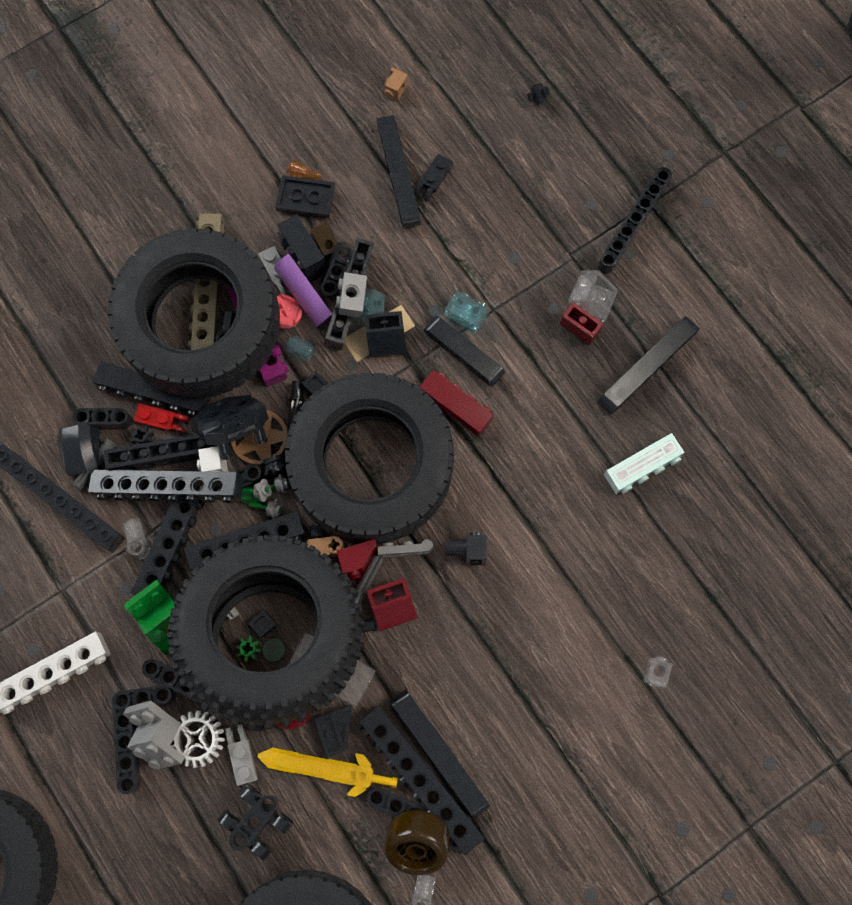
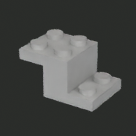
[123,700,185,770]

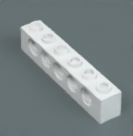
[0,631,111,715]

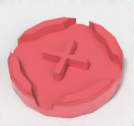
[277,294,302,328]

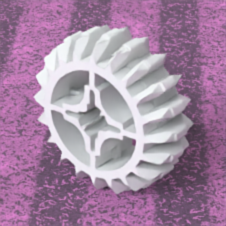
[171,711,225,768]

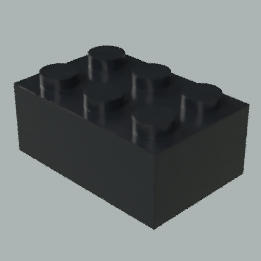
[277,214,326,283]

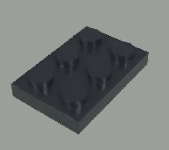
[275,175,336,218]

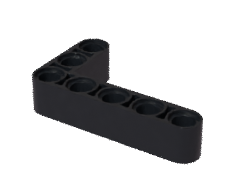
[112,686,176,794]

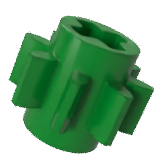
[236,636,261,662]

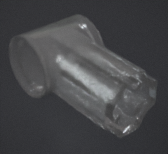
[123,518,150,559]
[411,875,436,905]

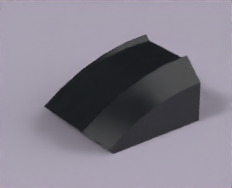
[58,424,100,476]

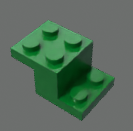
[123,580,176,655]

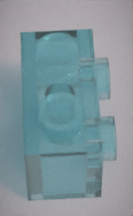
[445,291,489,333]

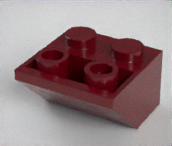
[367,578,417,631]

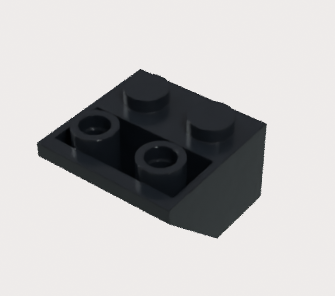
[364,311,407,358]

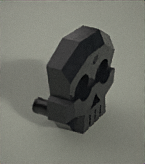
[189,395,269,460]

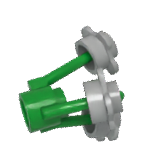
[241,474,290,519]

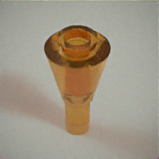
[287,159,321,180]

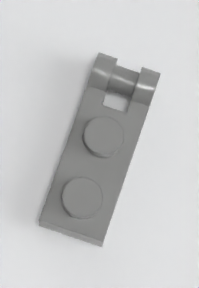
[378,539,433,558]

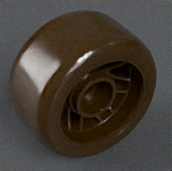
[384,810,450,875]

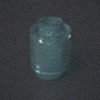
[286,335,315,361]

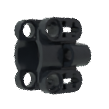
[217,784,294,860]

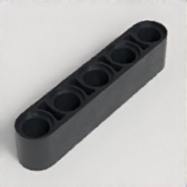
[424,316,505,387]

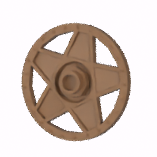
[231,410,288,465]

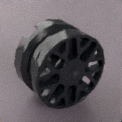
[260,455,287,479]

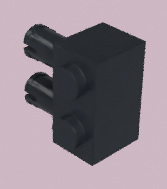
[446,532,487,566]

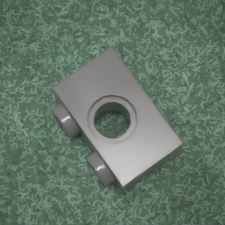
[336,272,367,318]

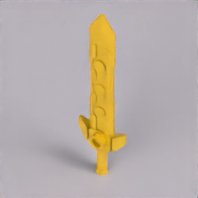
[258,748,398,797]

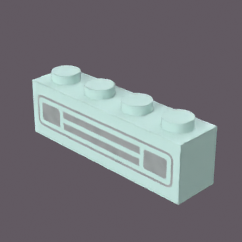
[604,433,684,494]

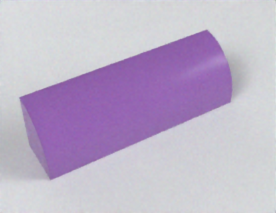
[274,254,332,329]

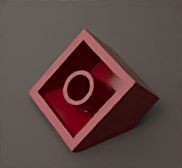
[337,539,378,581]

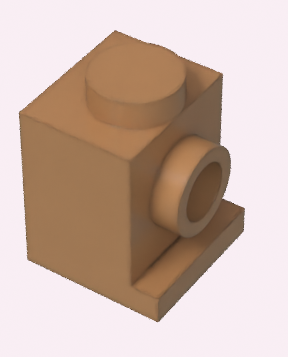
[384,67,408,101]

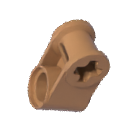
[306,536,345,558]

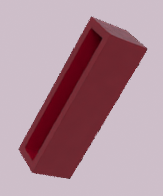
[419,370,493,437]

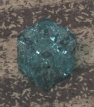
[362,289,385,318]

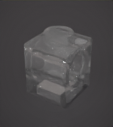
[643,656,673,689]

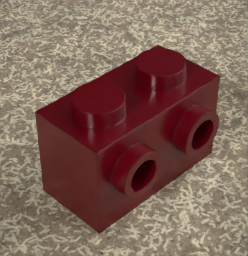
[560,302,604,345]

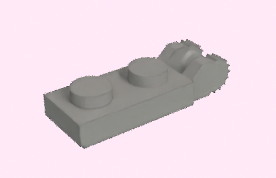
[258,246,285,295]
[225,724,258,786]

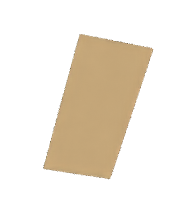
[344,305,415,362]

